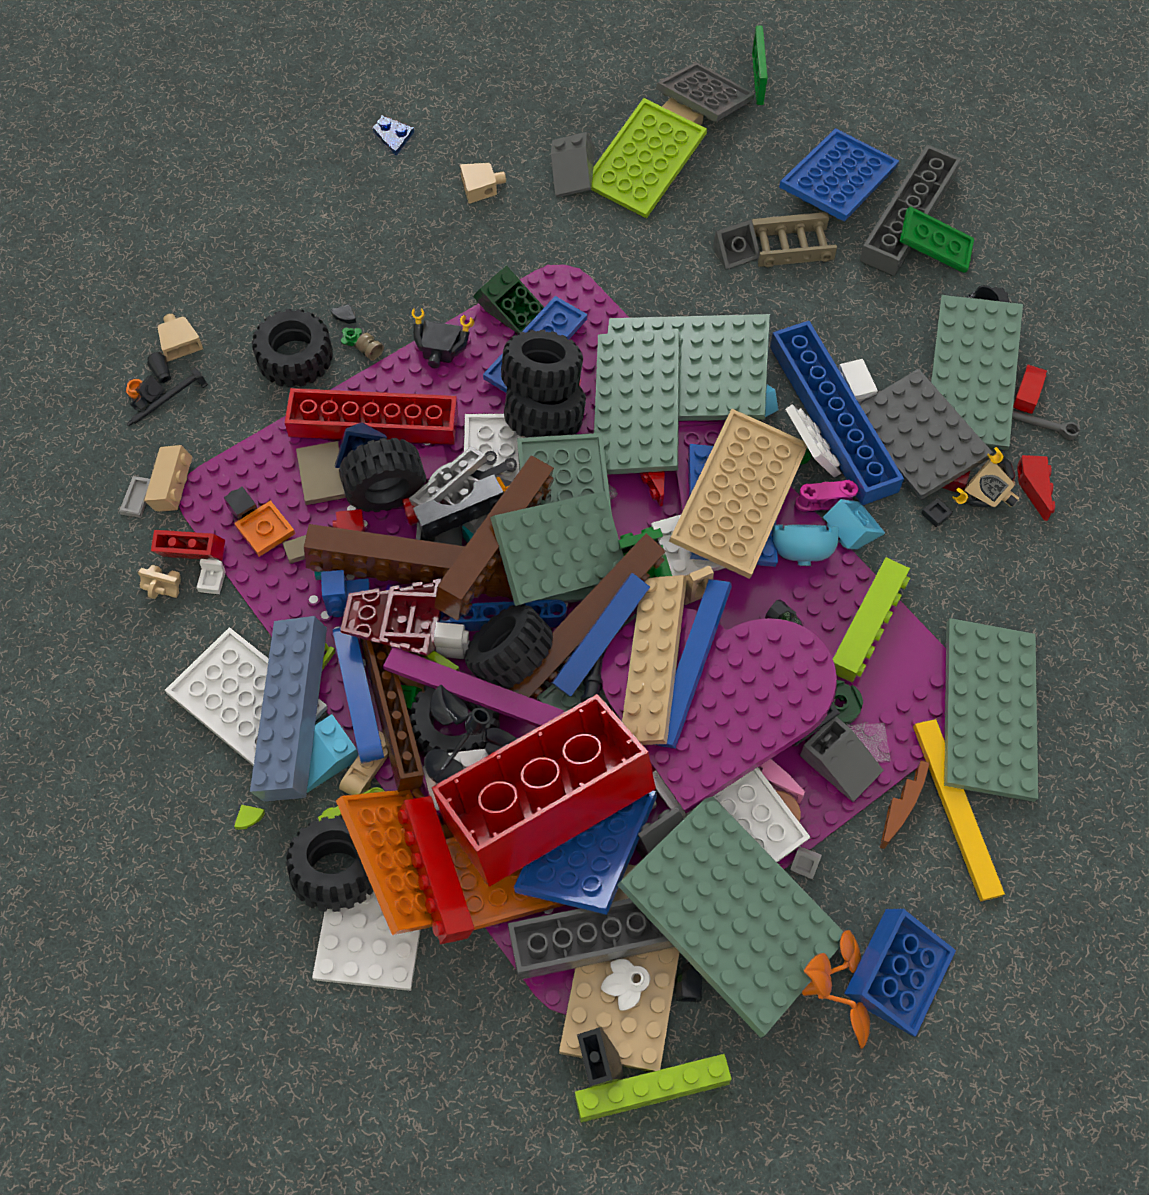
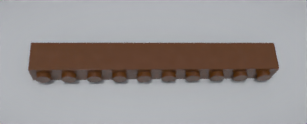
[505,533,666,699]

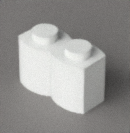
[434,622,470,659]

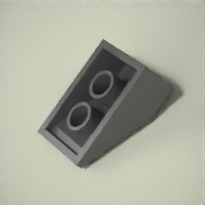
[551,132,595,197]

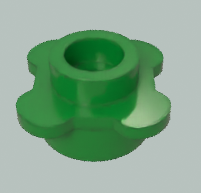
[341,328,362,346]

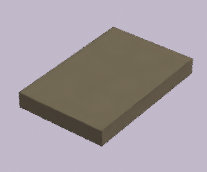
[296,441,346,505]

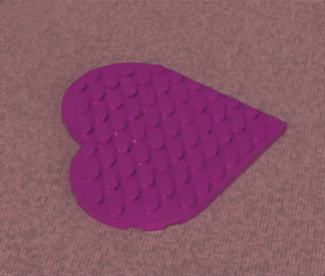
[601,608,837,813]

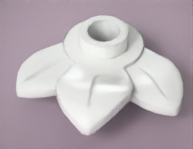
[601,959,650,1011]

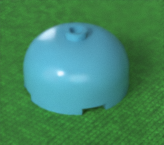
[773,524,839,566]

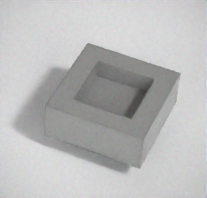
[790,846,822,879]

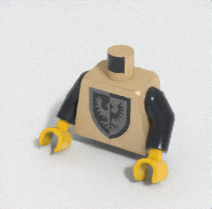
[952,447,1019,508]

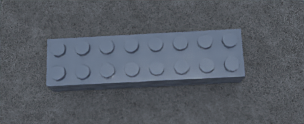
[250,616,327,802]

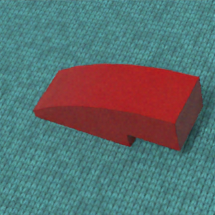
[1013,364,1047,414]

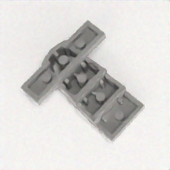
[409,446,488,534]

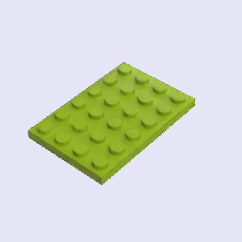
[592,98,707,219]

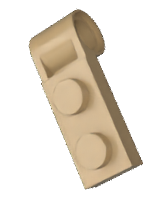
[339,731,389,795]

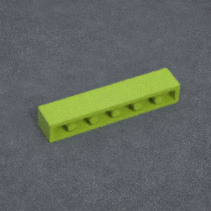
[833,558,910,683]
[575,1054,732,1122]

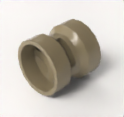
[355,333,384,361]

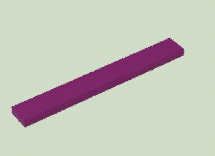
[383,647,564,727]

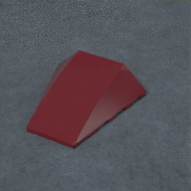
[340,579,441,656]

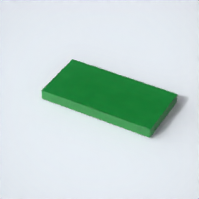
[752,26,768,105]
[900,206,974,273]

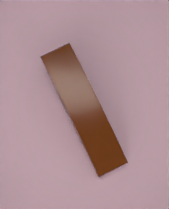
[880,761,930,849]

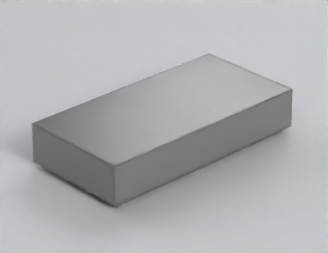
[119,476,150,518]

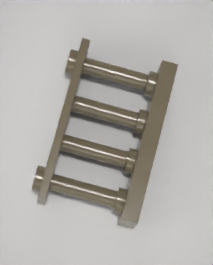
[752,212,837,267]

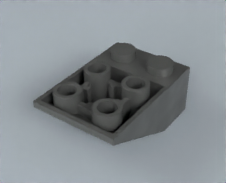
[800,717,884,802]

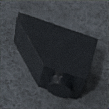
[577,1027,625,1087]

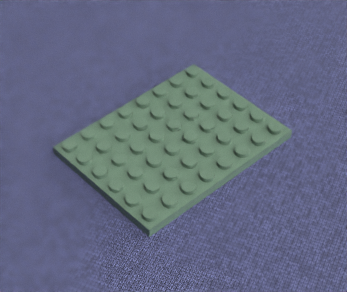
[608,314,770,421]
[617,796,843,1038]

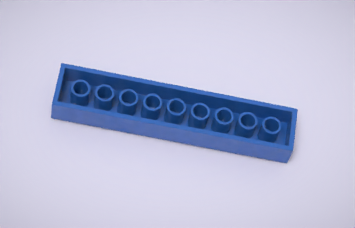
[770,321,904,505]

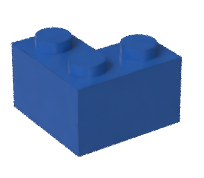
[321,570,371,617]

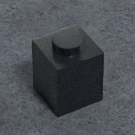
[224,487,257,521]

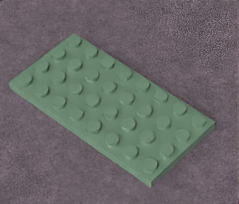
[931,295,1023,450]
[594,328,680,474]
[517,433,612,603]
[944,618,1038,802]

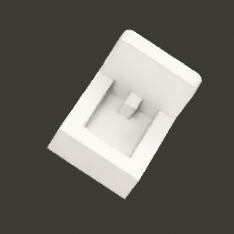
[197,558,226,594]

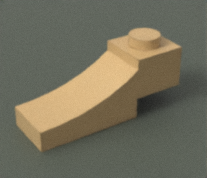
[684,565,714,605]

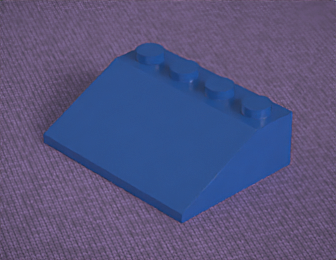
[844,909,956,1037]

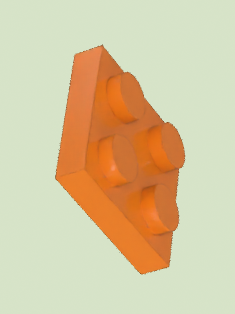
[234,500,295,557]

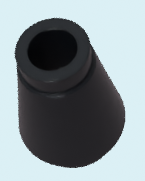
[147,352,171,383]

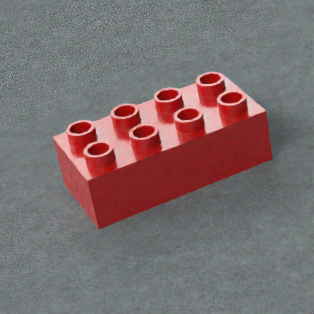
[431,694,656,887]

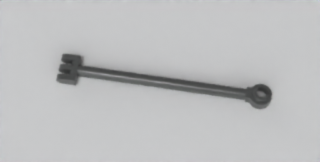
[930,381,1080,440]

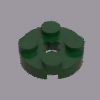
[832,680,863,725]

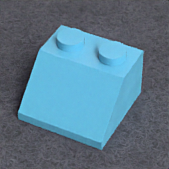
[823,499,885,549]

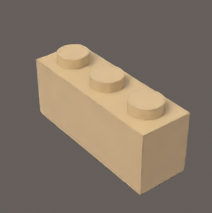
[144,445,192,511]

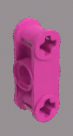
[795,480,858,512]

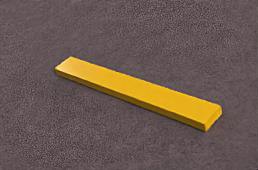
[913,719,1005,902]

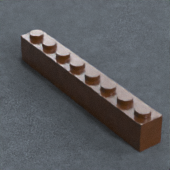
[360,638,424,792]

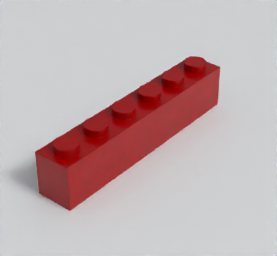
[398,796,475,944]

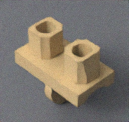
[138,565,181,599]

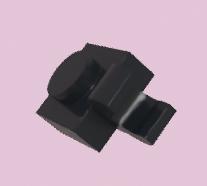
[130,375,165,410]

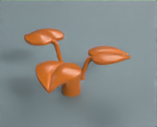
[801,930,870,1049]

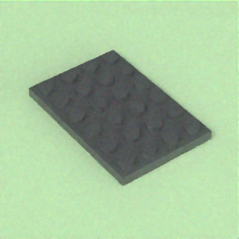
[860,369,993,500]

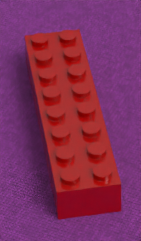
[285,388,458,445]

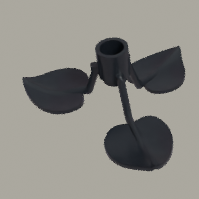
[424,684,517,783]

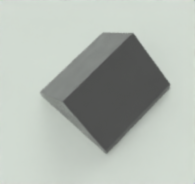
[713,220,760,269]

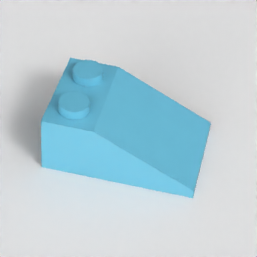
[307,715,358,793]

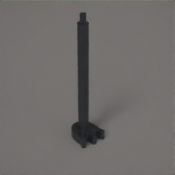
[126,367,208,426]

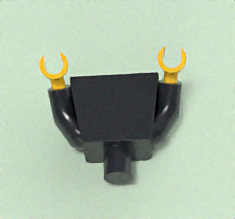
[412,308,474,368]

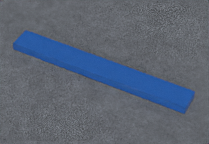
[654,579,732,749]

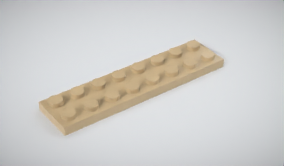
[622,575,687,745]

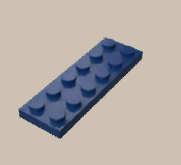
[483,296,587,393]

